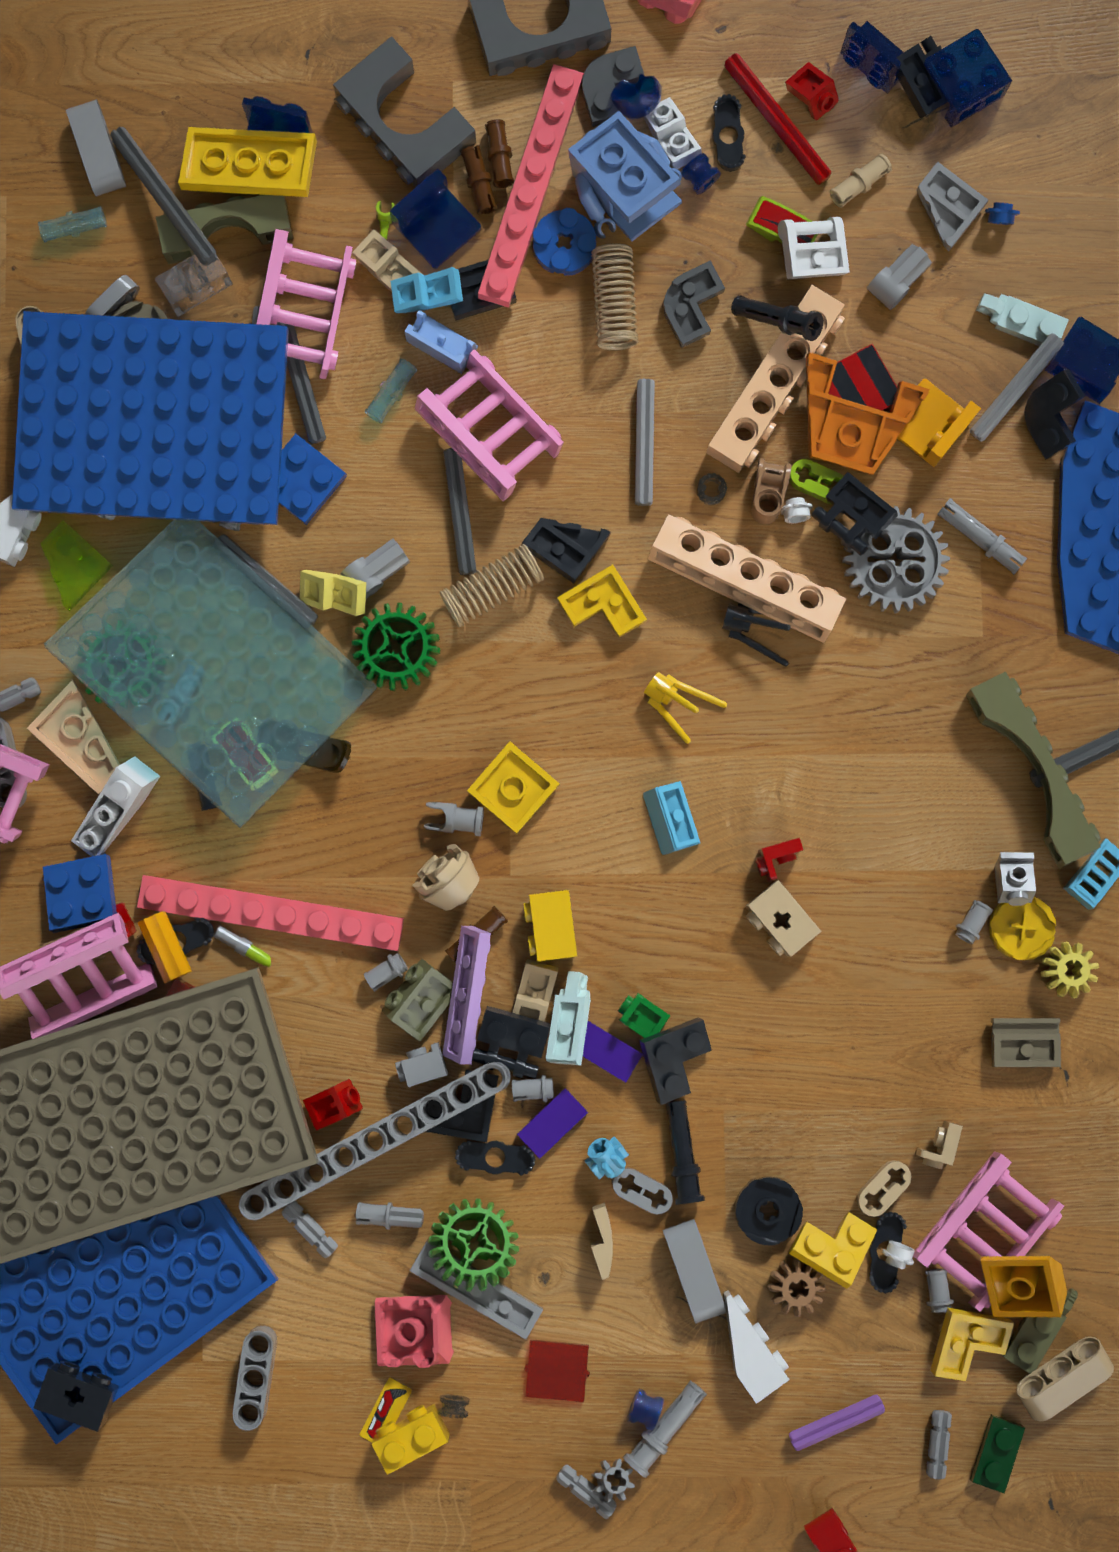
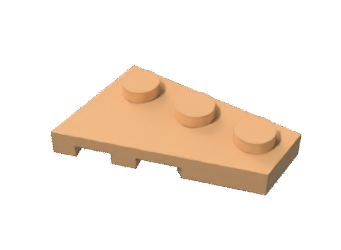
[27,680,120,794]

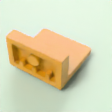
[897,378,981,467]

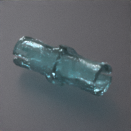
[38,206,107,242]
[364,358,417,423]

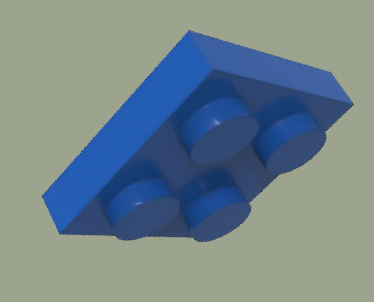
[279,433,347,525]
[43,854,117,933]

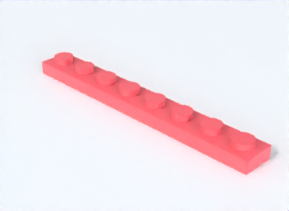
[478,64,584,308]
[137,875,404,951]

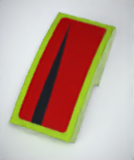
[746,196,818,244]

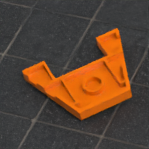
[806,352,930,476]

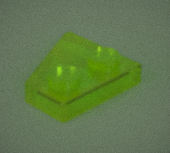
[41,520,113,611]

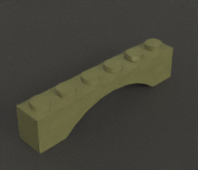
[966,672,1101,869]

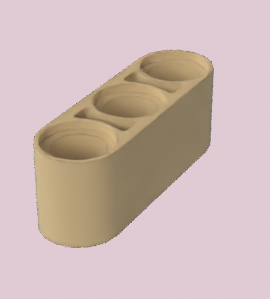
[1016,1337,1114,1421]

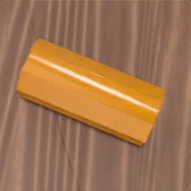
[138,911,192,983]

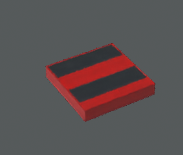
[828,344,897,411]

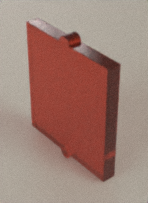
[524,1339,590,1402]

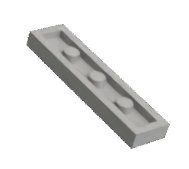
[410,1240,543,1339]

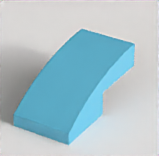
[390,267,463,313]

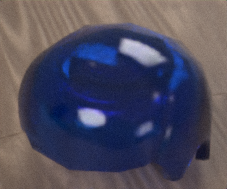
[610,74,662,119]

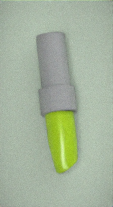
[214,926,271,967]

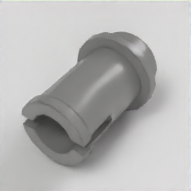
[955,900,993,944]
[364,953,408,992]
[512,1075,554,1102]
[925,1269,954,1313]

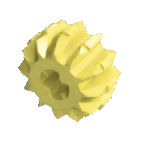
[1041,942,1099,998]

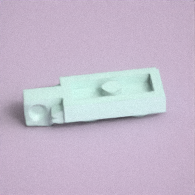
[976,293,1069,346]
[546,971,591,1066]

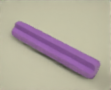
[789,1395,885,1451]

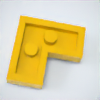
[557,564,647,638]
[789,1212,877,1289]
[930,1308,1014,1381]

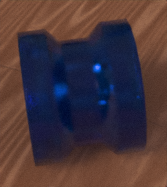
[681,153,721,195]
[627,1388,664,1431]

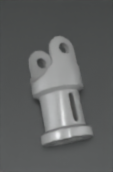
[424,802,484,836]

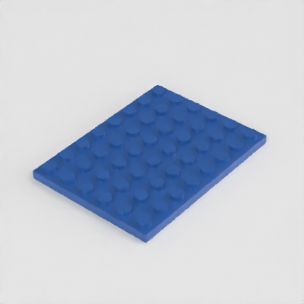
[12,311,289,525]
[0,1195,279,1445]

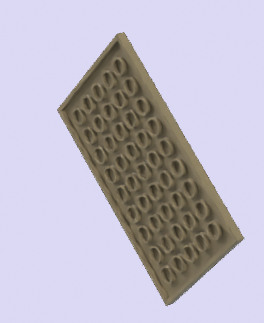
[0,967,319,1264]

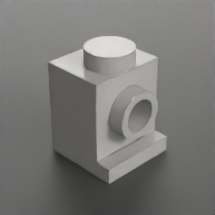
[994,852,1036,906]
[395,1042,448,1087]

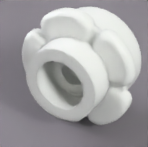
[781,497,813,523]
[882,1241,915,1269]

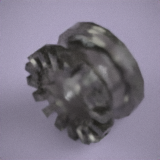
[697,473,727,505]
[438,1394,470,1418]

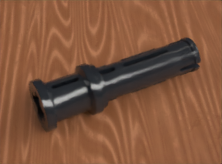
[731,295,824,341]
[665,1100,705,1205]

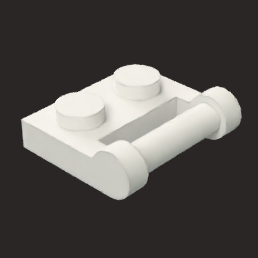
[778,217,850,279]

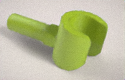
[376,201,396,240]

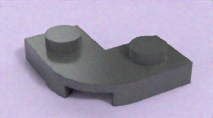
[582,46,645,127]
[664,260,725,348]

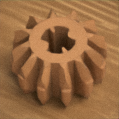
[768,1258,826,1317]

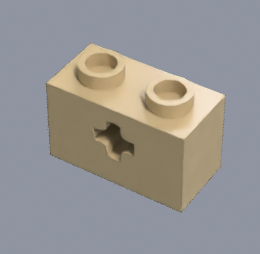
[745,880,821,957]

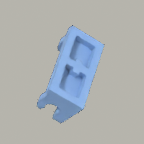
[404,310,478,374]

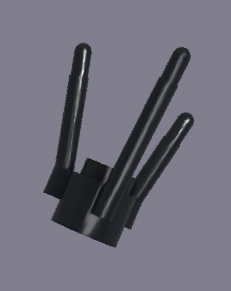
[722,603,791,667]

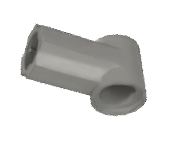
[867,244,932,310]
[341,539,410,599]

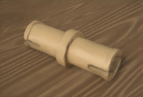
[829,154,892,208]

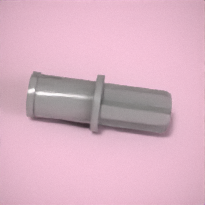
[356,1202,424,1230]

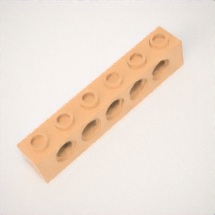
[706,285,845,473]
[648,514,846,643]

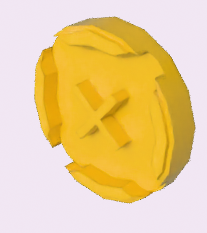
[989,897,1056,960]

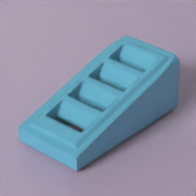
[1063,838,1119,910]

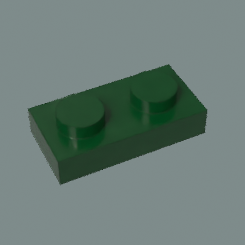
[970,1414,1025,1494]

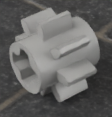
[591,1459,635,1502]

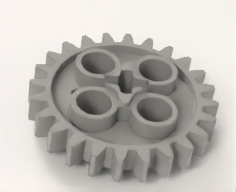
[842,506,950,613]

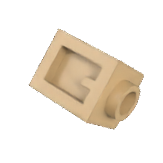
[916,1121,963,1169]

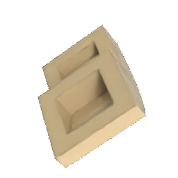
[352,229,422,292]
[512,959,559,1022]
[591,1203,613,1280]

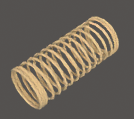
[591,244,639,350]
[439,544,544,627]

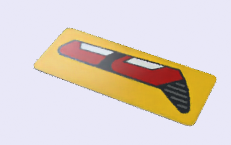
[359,1378,412,1443]

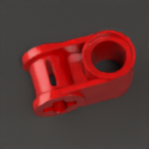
[804,1508,858,1552]

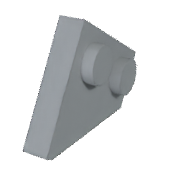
[916,162,988,251]

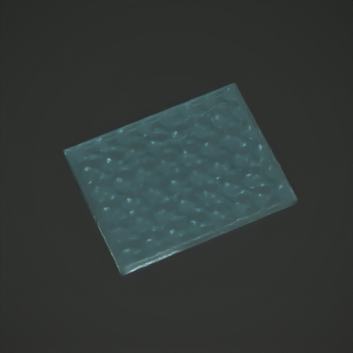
[44,520,377,829]

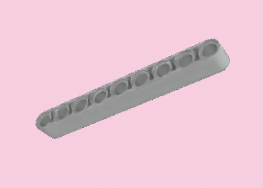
[239,1062,511,1220]

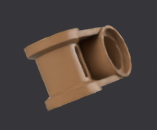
[751,458,792,524]

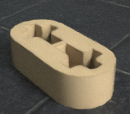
[856,1160,912,1217]

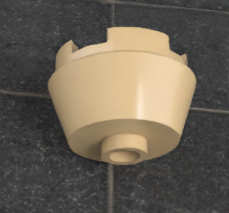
[413,844,479,911]

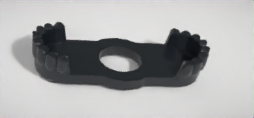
[713,94,746,172]
[136,918,214,965]
[455,1140,535,1176]
[869,1211,907,1294]

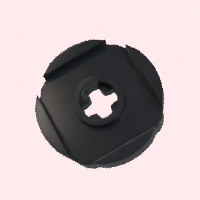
[735,1176,803,1246]

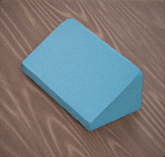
[643,781,701,855]

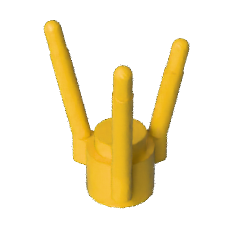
[644,672,727,744]

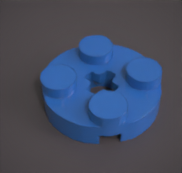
[533,208,596,276]

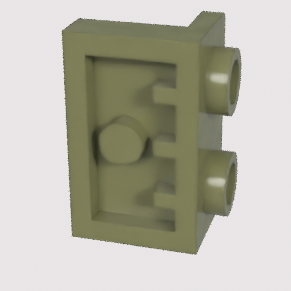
[382,959,453,1041]

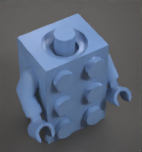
[568,111,682,242]

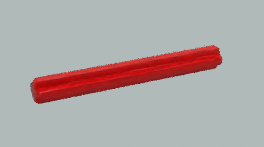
[724,53,832,185]

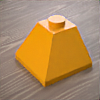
[981,1256,1067,1317]

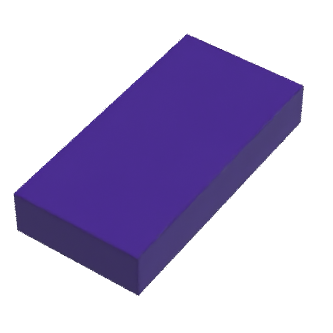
[583,1021,643,1083]
[517,1088,588,1159]

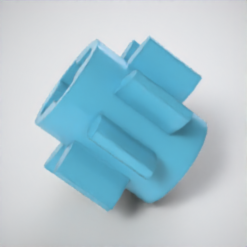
[585,1137,629,1179]

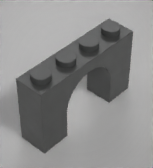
[468,0,612,76]
[333,36,476,191]

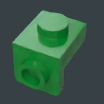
[618,993,670,1038]

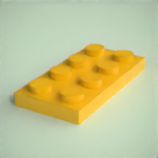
[178,127,317,197]

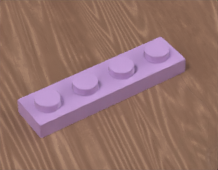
[443,926,491,1064]

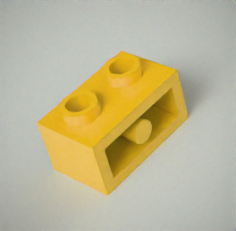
[524,890,577,962]
[372,1404,450,1475]

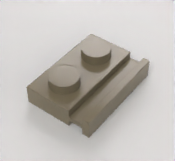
[991,1018,1061,1067]

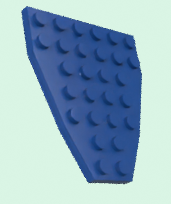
[1057,400,1119,654]

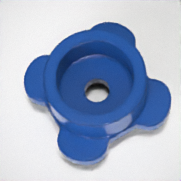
[985,202,1020,225]

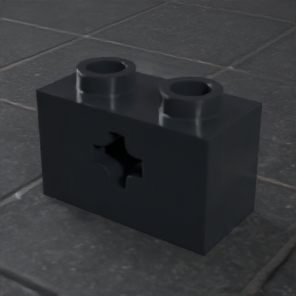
[33,1361,119,1432]

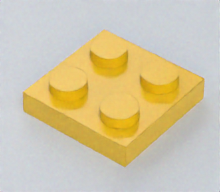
[467,741,560,834]

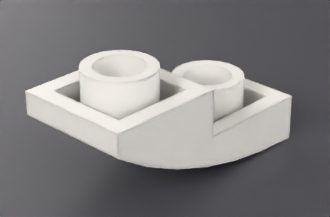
[642,97,702,169]

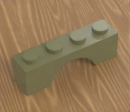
[156,194,294,264]

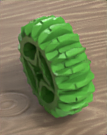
[428,1199,519,1292]

